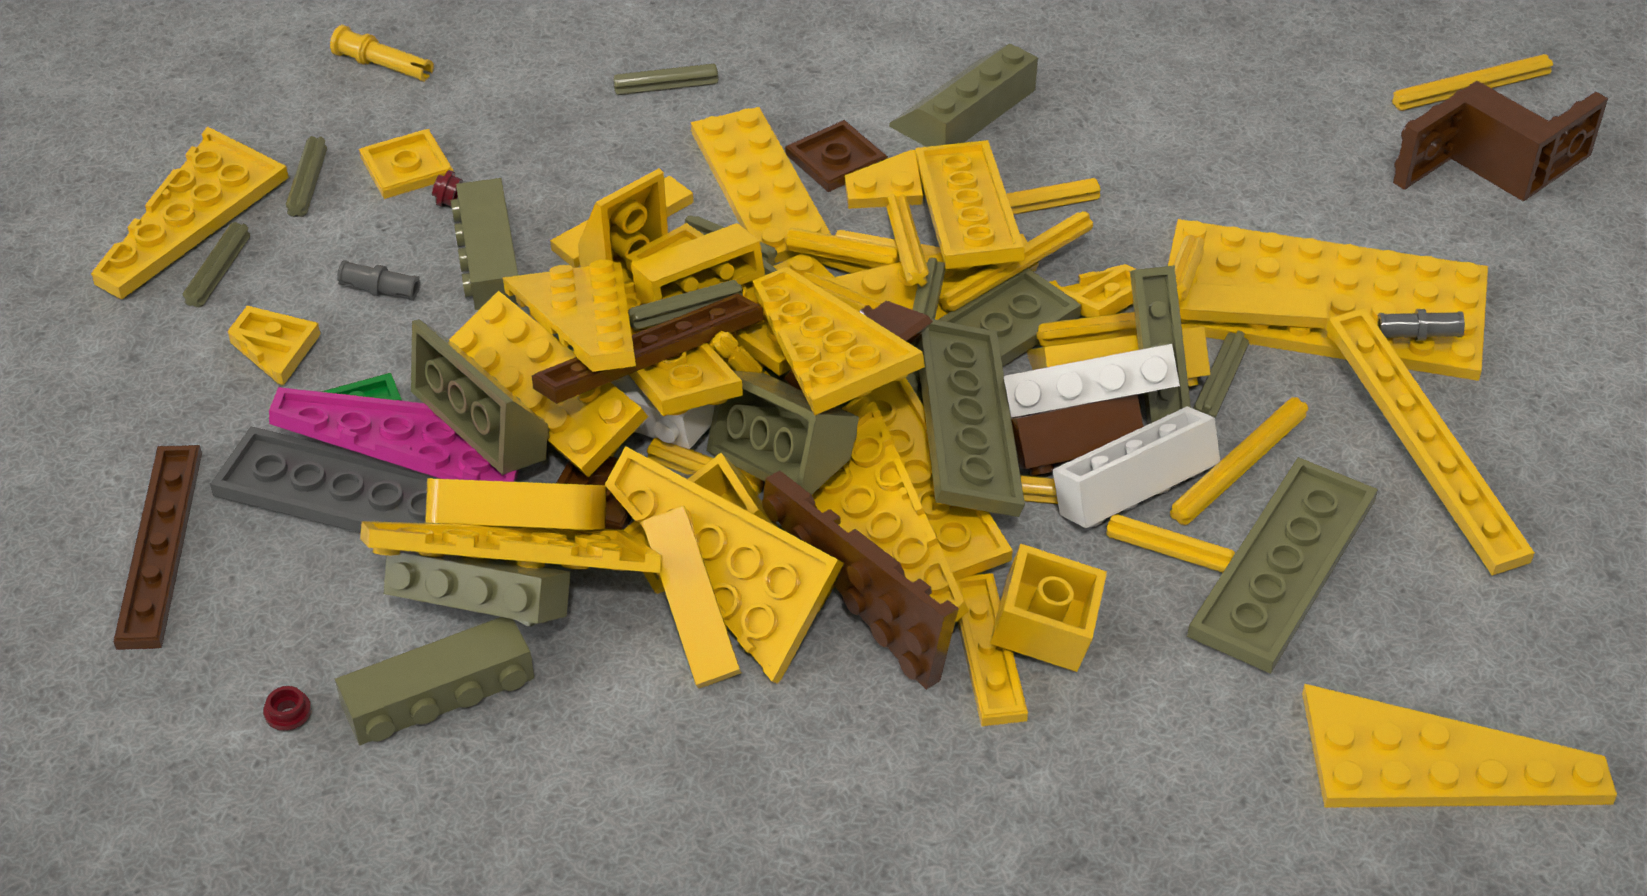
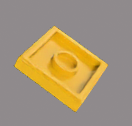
[359,129,454,199]

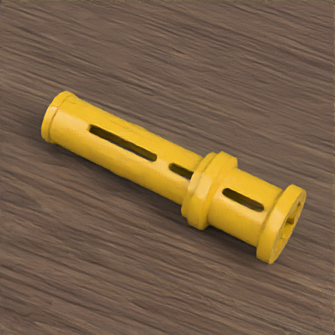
[330,25,434,82]

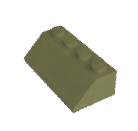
[889,43,1038,147]
[411,319,549,475]
[706,371,859,495]

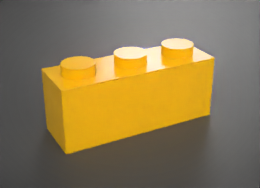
[631,223,765,304]

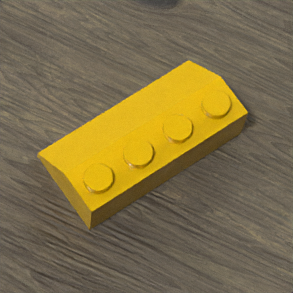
[1027,326,1211,386]

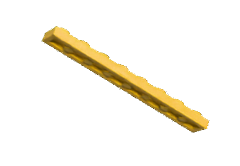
[1326,308,1535,576]

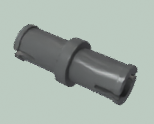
[337,260,420,301]
[1377,309,1465,341]

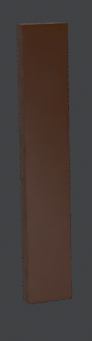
[531,293,764,404]
[113,445,202,650]

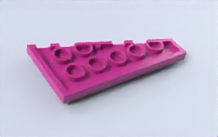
[269,387,519,482]

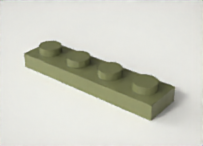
[1130,265,1191,425]

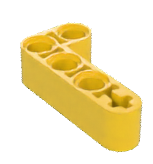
[425,478,607,530]

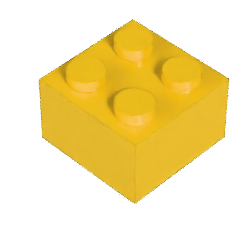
[990,544,1107,672]

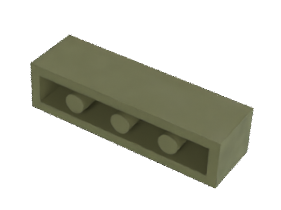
[451,178,518,310]
[384,550,570,624]
[335,617,535,746]

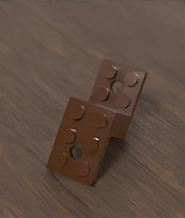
[1393,81,1608,202]

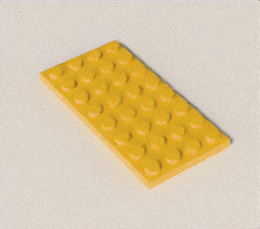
[1168,219,1488,381]

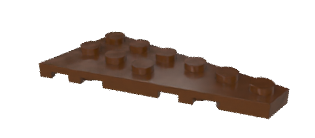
[762,470,959,690]

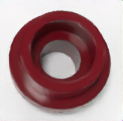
[432,170,463,207]
[263,686,311,731]

